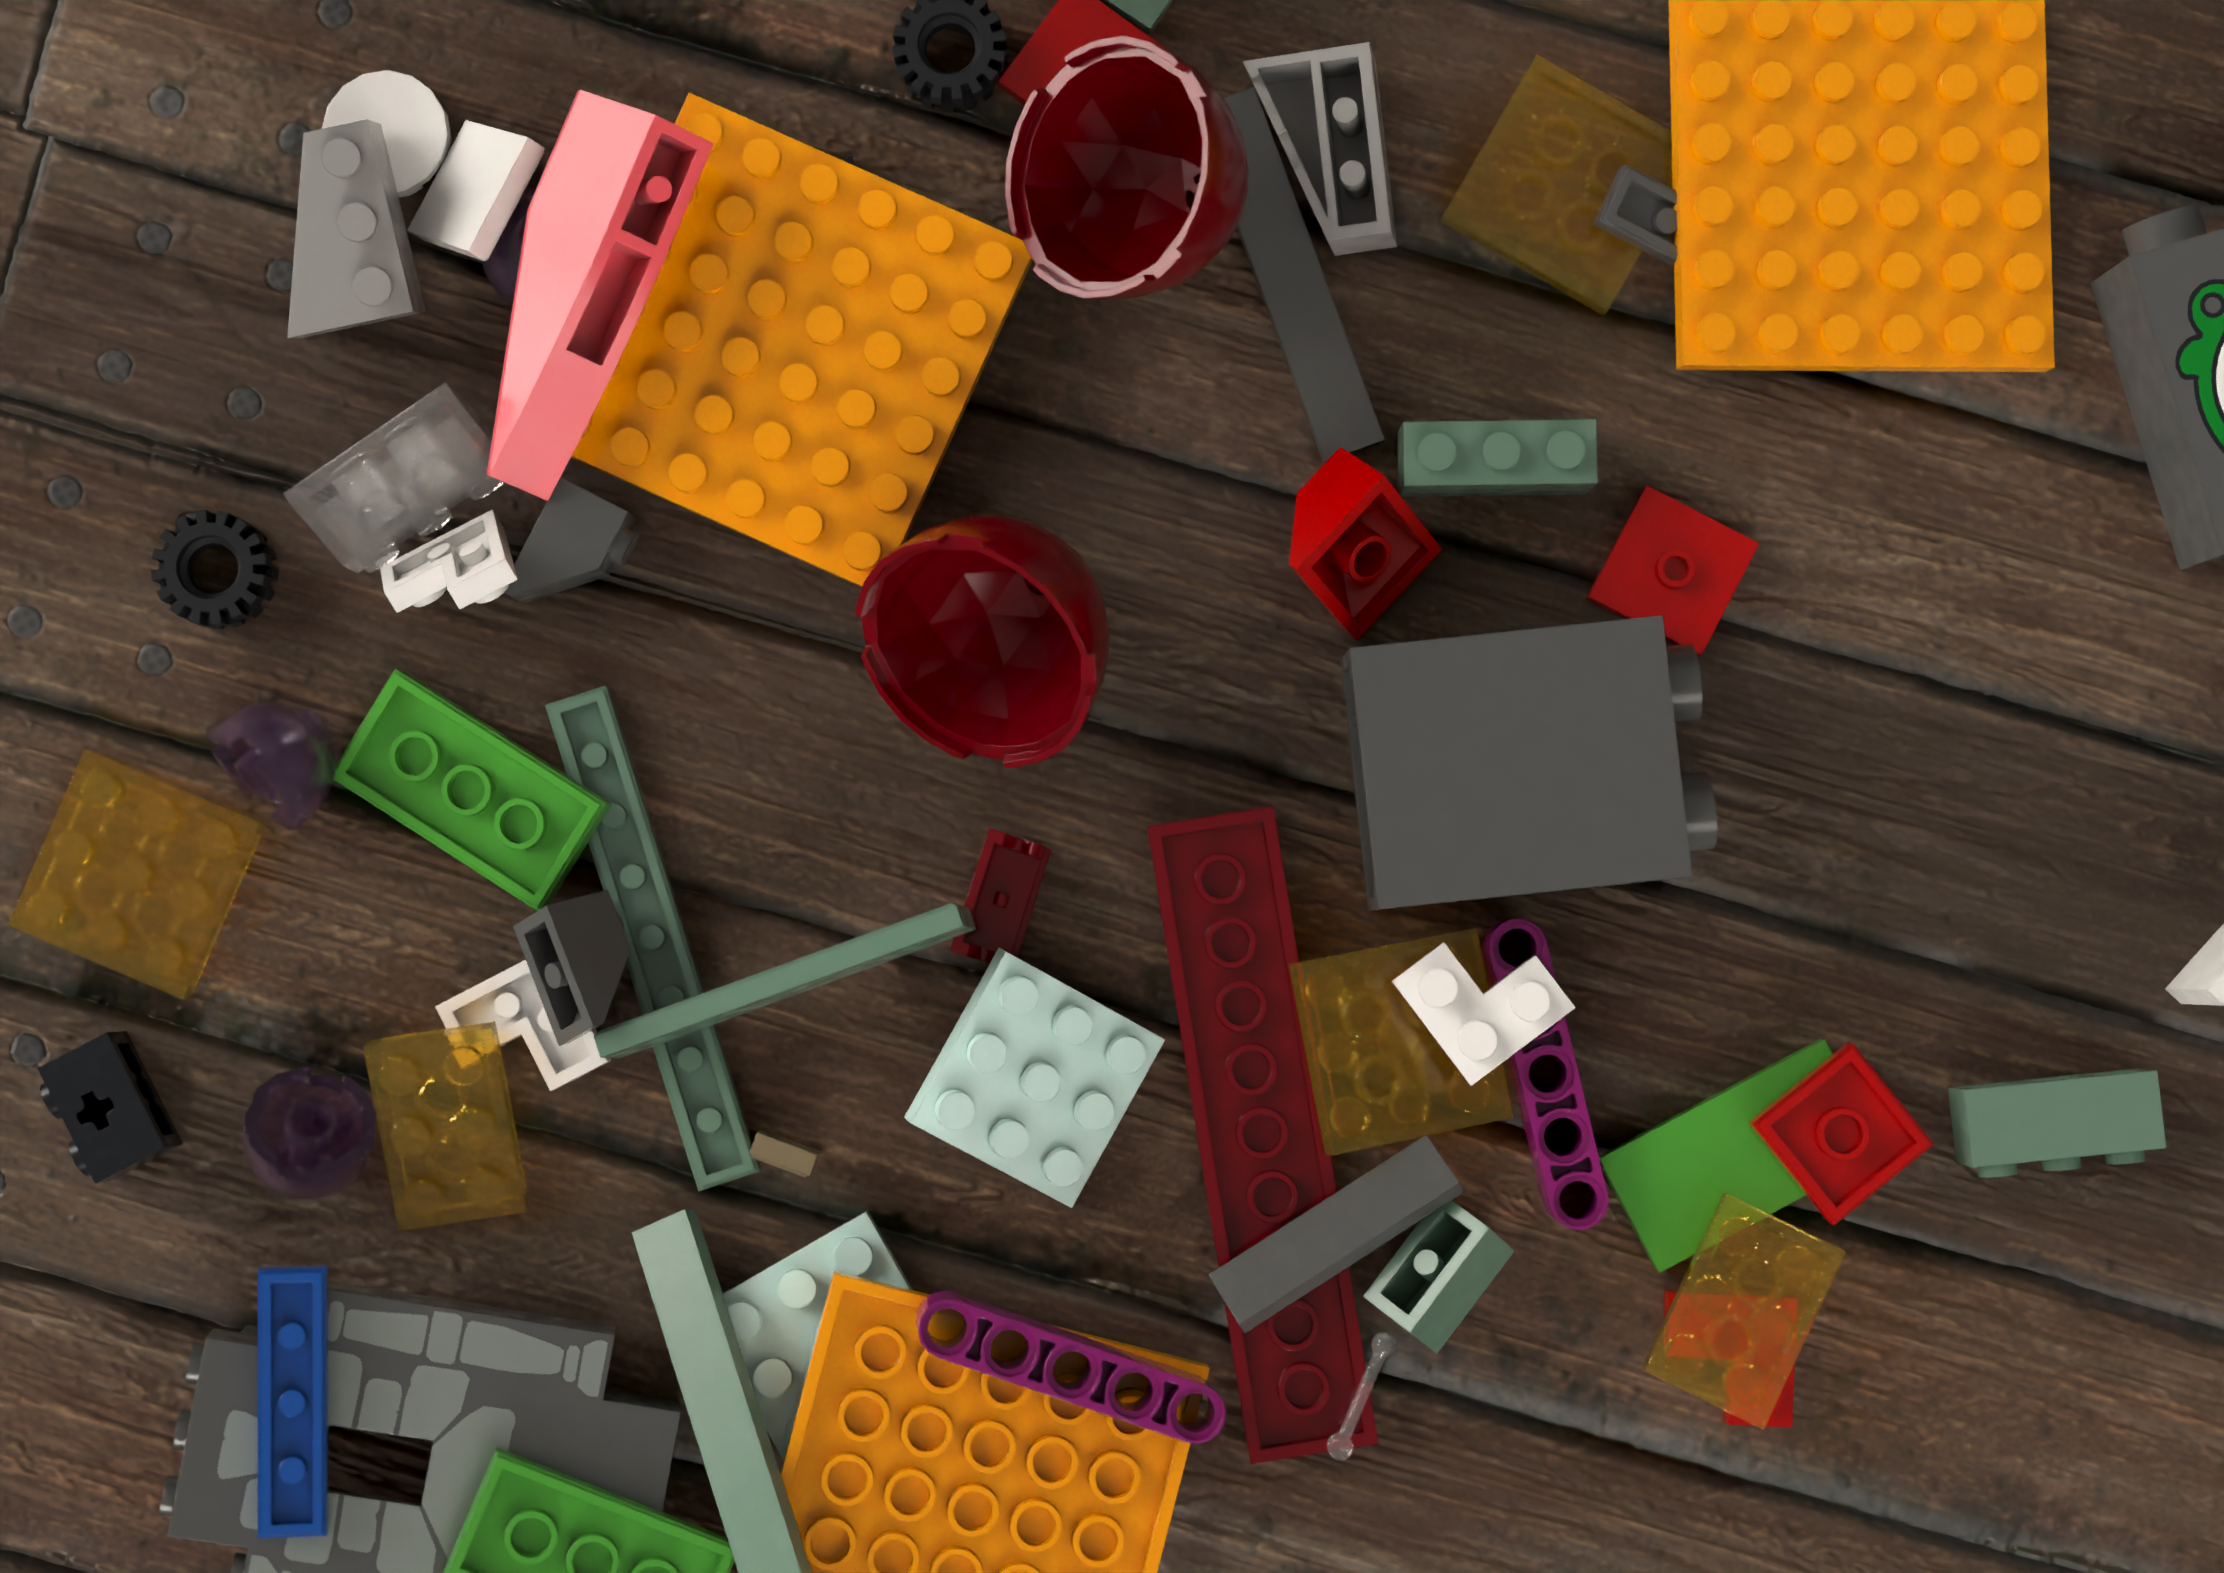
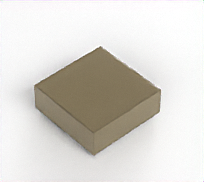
[749,1129,823,1178]

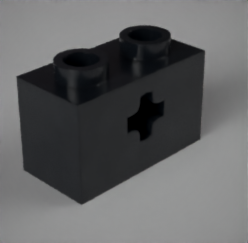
[37,1031,183,1184]

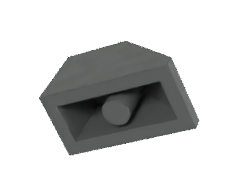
[504,477,639,603]
[513,890,631,1046]

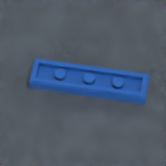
[258,1265,328,1539]

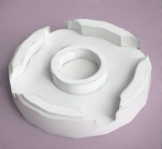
[322,70,452,197]

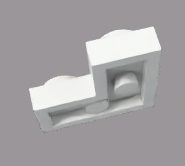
[380,509,518,613]
[1392,942,1576,1086]
[435,960,611,1091]

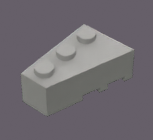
[1243,42,1397,256]
[287,119,426,338]

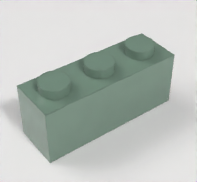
[1397,419,1598,497]
[1948,1068,2166,1178]

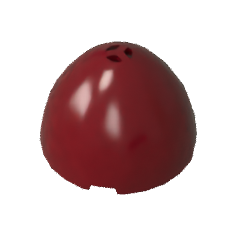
[1005,36,1249,300]
[856,515,1110,768]

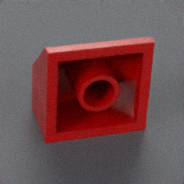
[1289,447,1442,641]

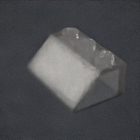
[283,382,503,573]

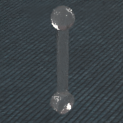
[1327,1332,1397,1460]

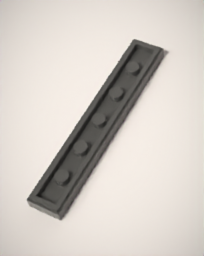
[1223,87,1385,464]

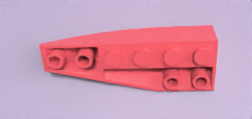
[486,90,714,501]

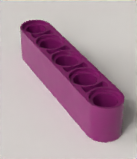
[1482,919,1608,1230]
[915,1291,1226,1444]

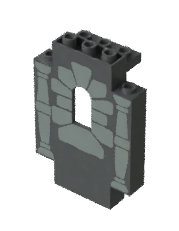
[160,1280,681,1573]

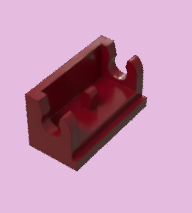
[950,828,1052,963]

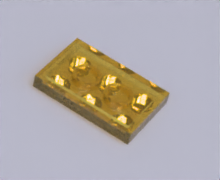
[363,1021,529,1231]
[1641,1193,1846,1430]

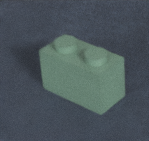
[1363,1200,1514,1354]

